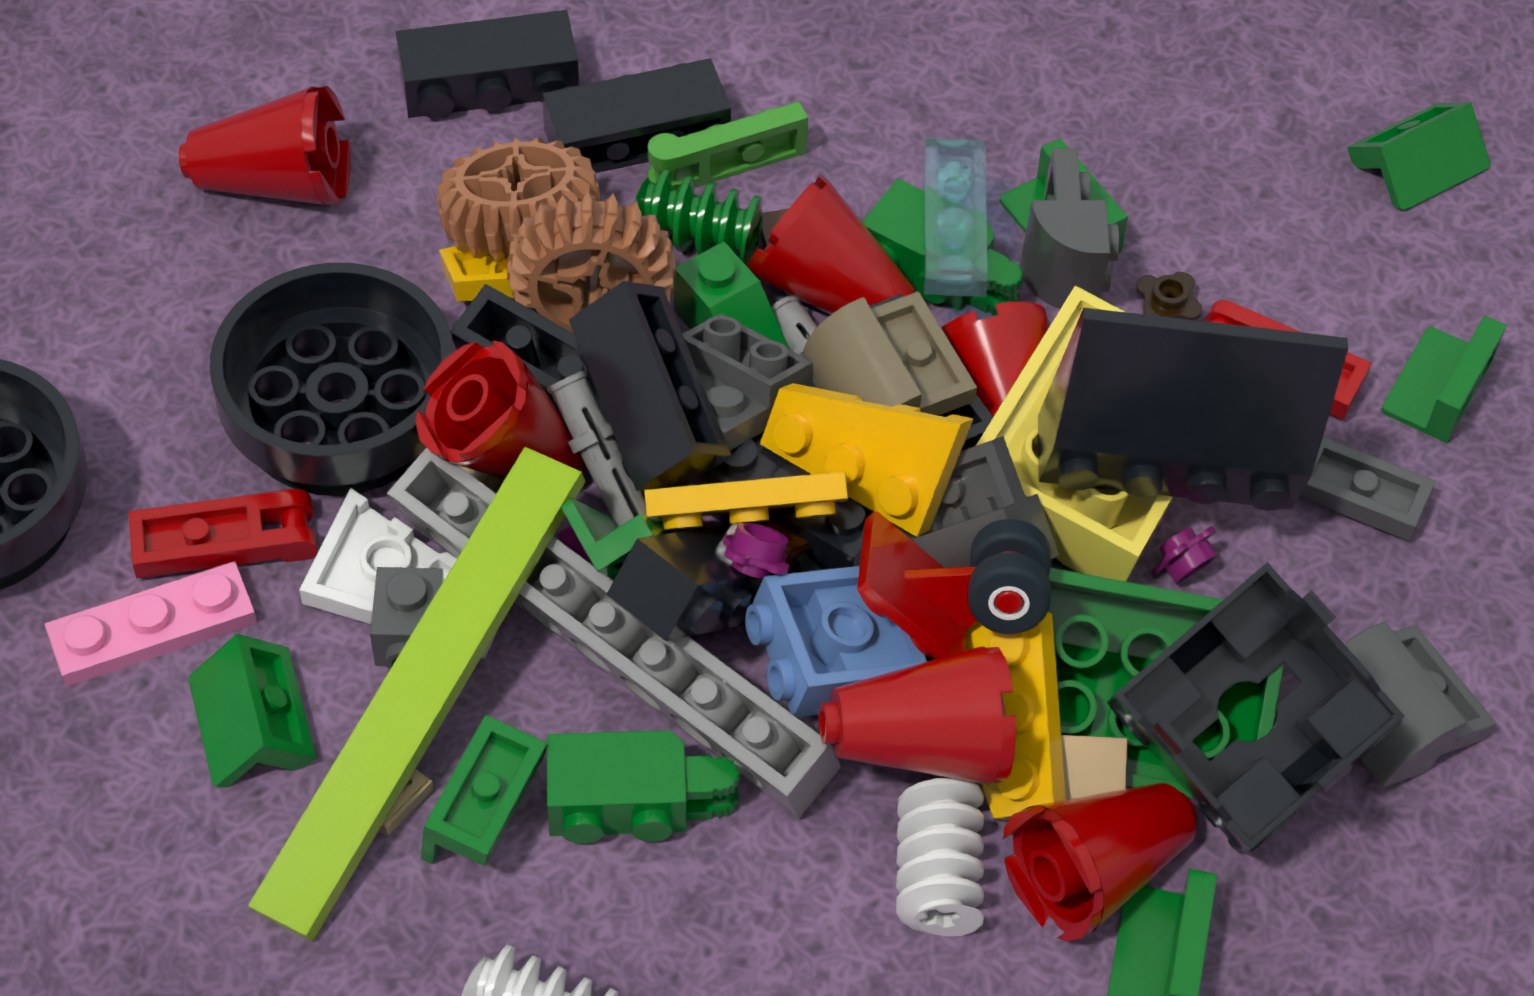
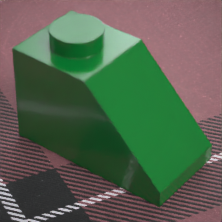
[674,242,789,349]

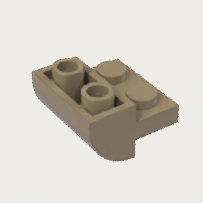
[802,291,977,415]

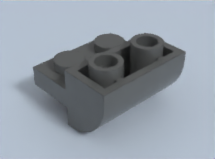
[1020,148,1119,309]
[682,313,813,451]
[901,436,1059,568]
[1344,621,1497,787]

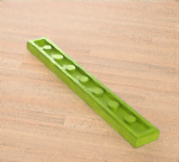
[248,447,585,942]

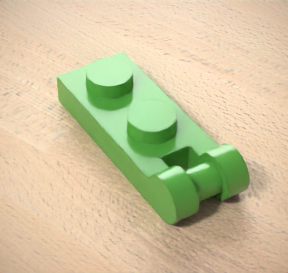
[648,101,808,189]

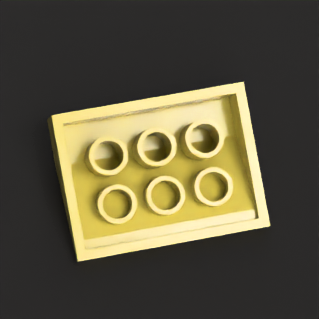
[976,286,1174,582]

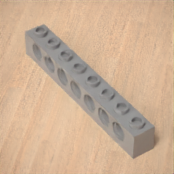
[387,448,841,819]

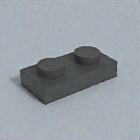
[1300,436,1436,541]

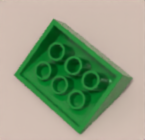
[1048,568,1284,799]

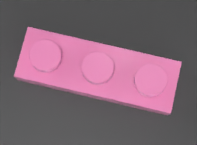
[44,561,257,687]

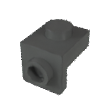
[370,567,444,669]

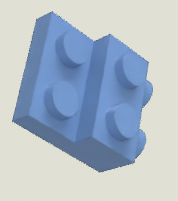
[745,566,927,717]

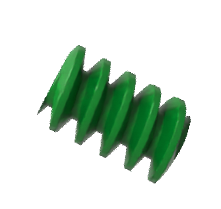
[634,169,763,266]

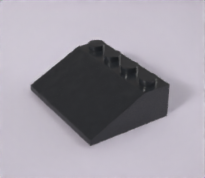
[1038,308,1348,511]

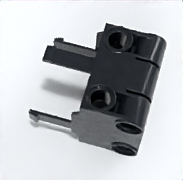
[1107,562,1405,853]

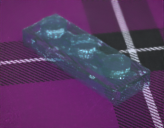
[924,138,988,297]

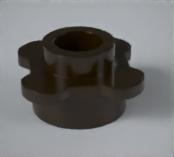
[1136,272,1202,320]

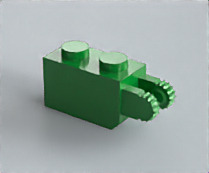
[862,178,1024,316]
[547,730,740,844]

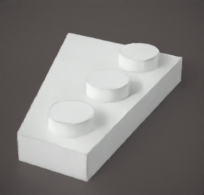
[299,488,499,659]

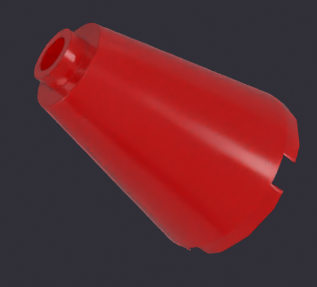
[179,86,351,206]
[747,175,915,315]
[941,301,1051,417]
[415,341,585,480]
[818,646,1016,785]
[1003,783,1197,941]

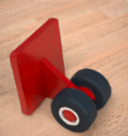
[857,511,1051,659]

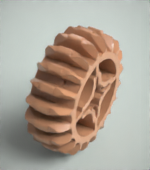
[436,137,601,262]
[507,191,676,334]

